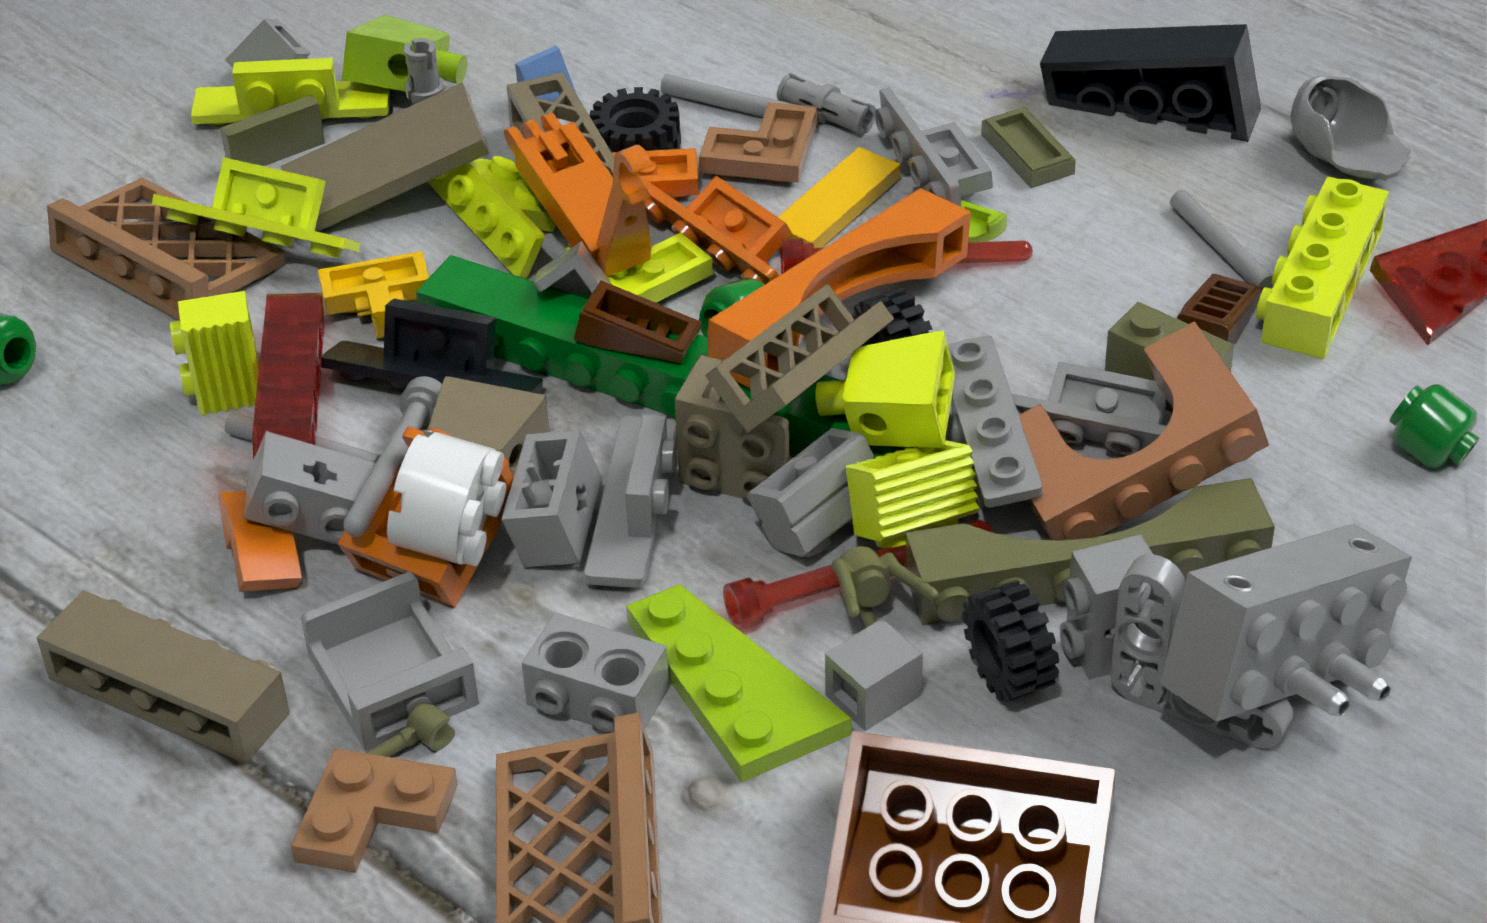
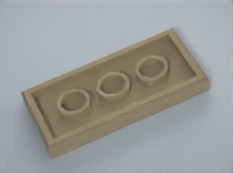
[281,82,489,232]

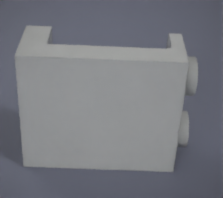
[301,572,479,752]

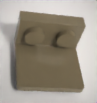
[675,355,789,500]

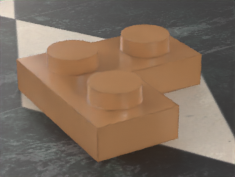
[699,102,817,183]
[291,748,458,873]

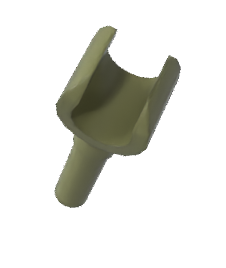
[366,703,455,757]

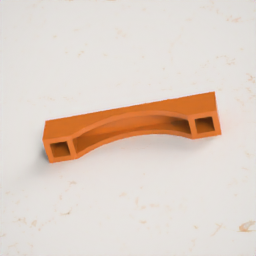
[707,188,971,388]

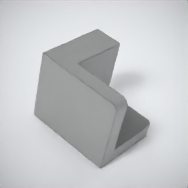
[225,19,311,68]
[533,241,612,299]
[825,620,923,731]

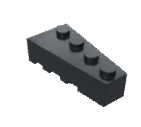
[1040,24,1261,142]

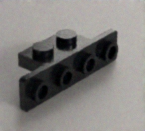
[321,298,543,394]

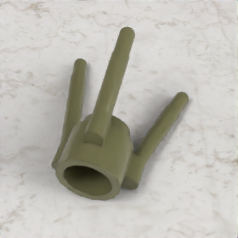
[831,546,939,628]

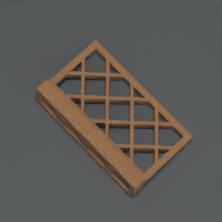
[47,178,286,320]
[496,712,662,923]

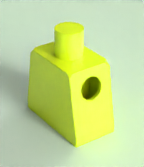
[815,331,956,448]

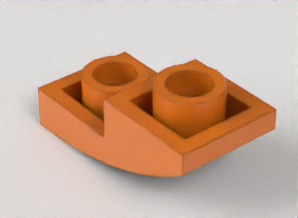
[218,491,302,592]

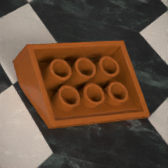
[819,731,1115,923]

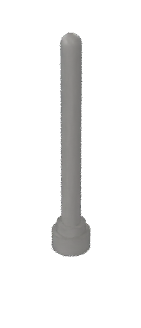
[343,376,442,537]

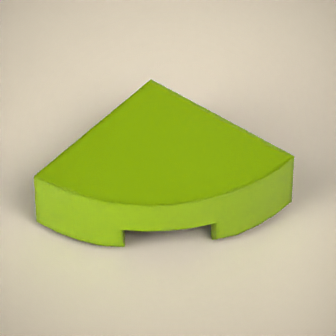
[961,200,1007,246]

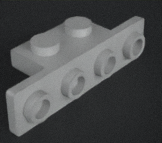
[875,87,993,206]
[946,335,1043,509]
[1012,361,1167,455]
[585,414,677,588]

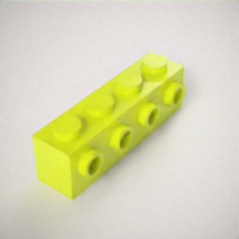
[1256,176,1389,359]

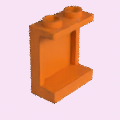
[337,426,514,608]

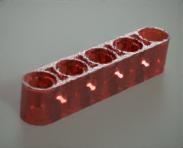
[252,293,324,460]

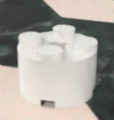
[387,430,507,566]

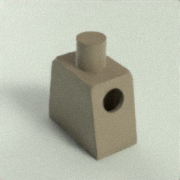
[428,376,550,476]

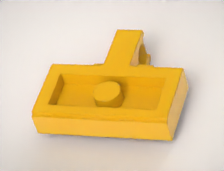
[318,251,429,339]

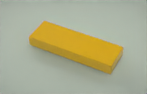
[778,147,901,256]

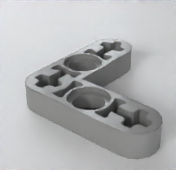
[1111,554,1293,749]

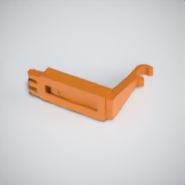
[504,112,653,277]

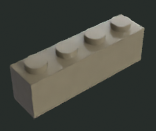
[36,590,290,764]

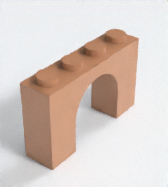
[1019,322,1269,541]

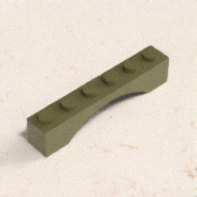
[905,478,1275,625]

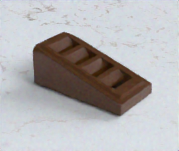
[1177,273,1264,344]
[574,280,702,363]

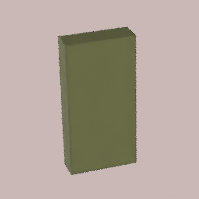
[220,95,325,166]
[981,107,1076,188]

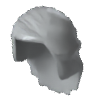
[1290,76,1411,181]

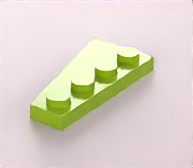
[626,584,852,783]

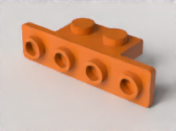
[639,175,792,284]

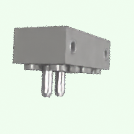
[1160,523,1412,722]

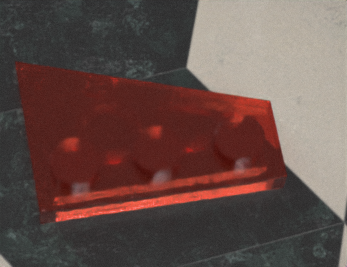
[1369,219,1487,346]

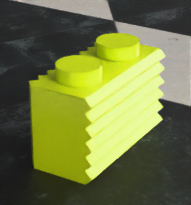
[170,291,265,416]
[846,440,980,548]

